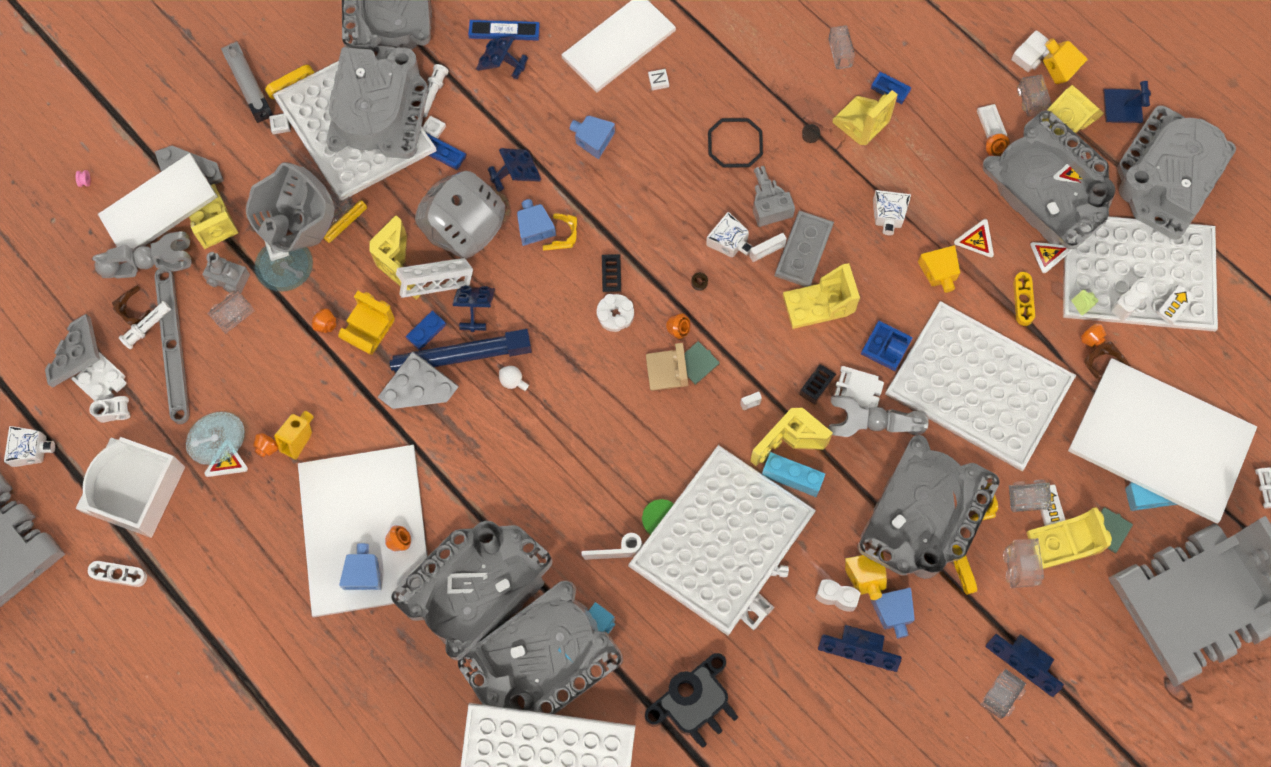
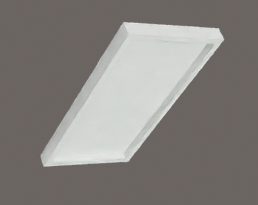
[561,0,676,93]
[98,153,218,251]

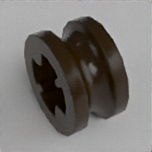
[691,272,708,291]

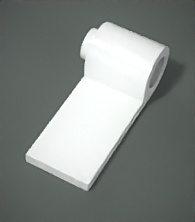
[582,533,643,560]

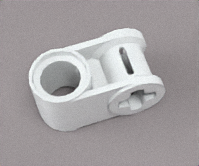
[89,396,130,423]

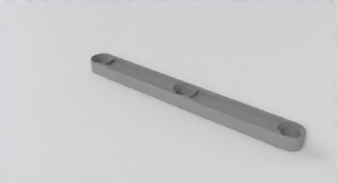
[155,267,190,424]

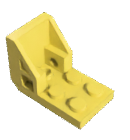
[1042,85,1104,135]
[833,90,898,145]
[189,184,238,249]
[370,216,420,300]
[783,263,860,329]
[750,408,833,466]

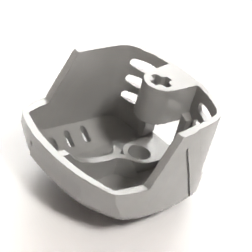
[246,162,335,253]
[415,171,505,259]

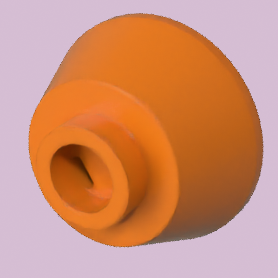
[986,134,1010,156]
[312,309,336,333]
[666,313,691,339]
[1081,323,1107,347]
[253,433,279,458]
[385,525,411,551]

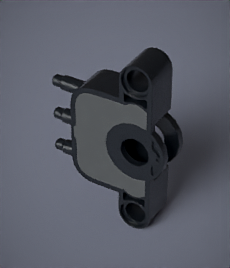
[645,653,738,748]

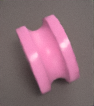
[76,170,91,187]

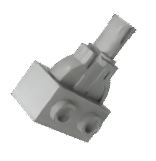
[753,166,795,227]
[202,252,250,294]

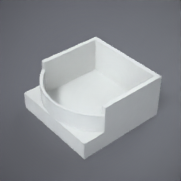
[76,437,185,538]

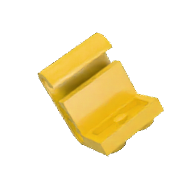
[338,291,395,355]

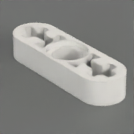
[88,561,147,587]

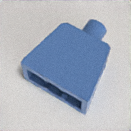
[569,116,615,159]
[517,199,556,246]
[339,543,381,590]
[871,588,915,639]

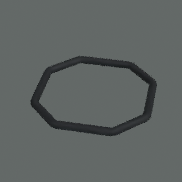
[708,118,763,168]

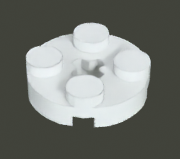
[597,294,634,332]

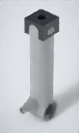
[221,41,273,123]

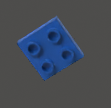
[861,321,913,371]

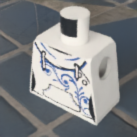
[873,190,911,235]
[706,212,753,257]
[4,426,55,467]

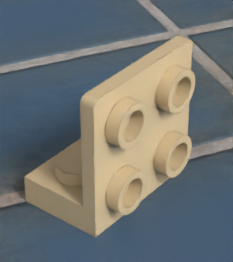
[646,343,688,391]

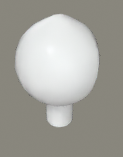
[499,366,529,391]

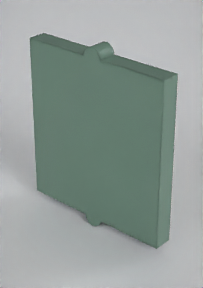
[684,341,720,385]
[1101,507,1133,554]

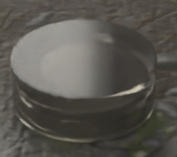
[802,124,820,143]

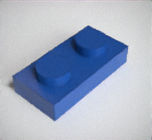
[870,72,911,105]
[406,311,446,351]

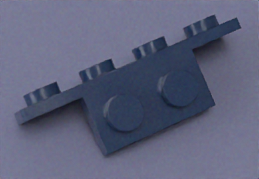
[818,625,902,672]
[985,634,1064,697]

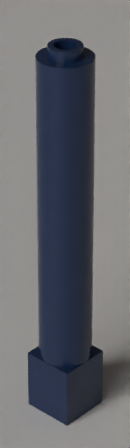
[389,328,532,373]

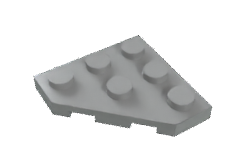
[155,146,224,185]
[45,314,100,387]
[378,351,459,409]

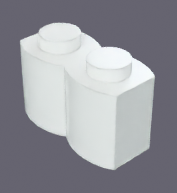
[1011,30,1049,72]
[1111,278,1153,321]
[815,579,861,612]

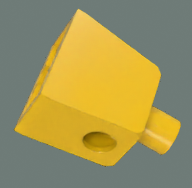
[1043,38,1088,85]
[918,245,960,293]
[274,411,314,460]
[845,551,887,600]

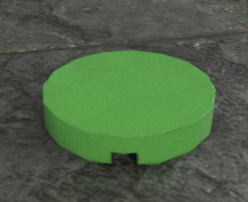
[642,499,674,535]

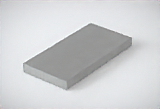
[775,210,834,287]

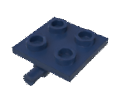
[476,36,528,79]
[1103,81,1151,123]
[487,148,542,192]
[453,285,495,332]

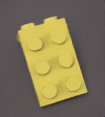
[1026,507,1112,570]

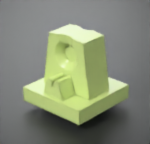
[1071,289,1098,316]

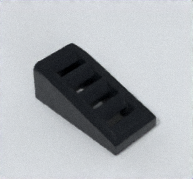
[601,254,621,292]
[799,364,836,405]

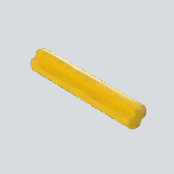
[323,200,367,243]

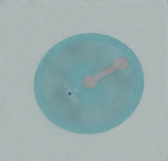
[255,244,313,291]
[186,412,245,465]

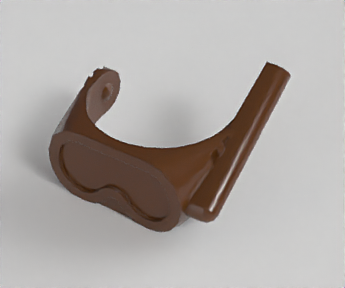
[112,285,151,325]
[1084,341,1131,380]

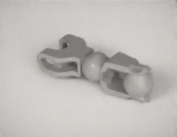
[92,232,192,279]
[828,395,929,437]

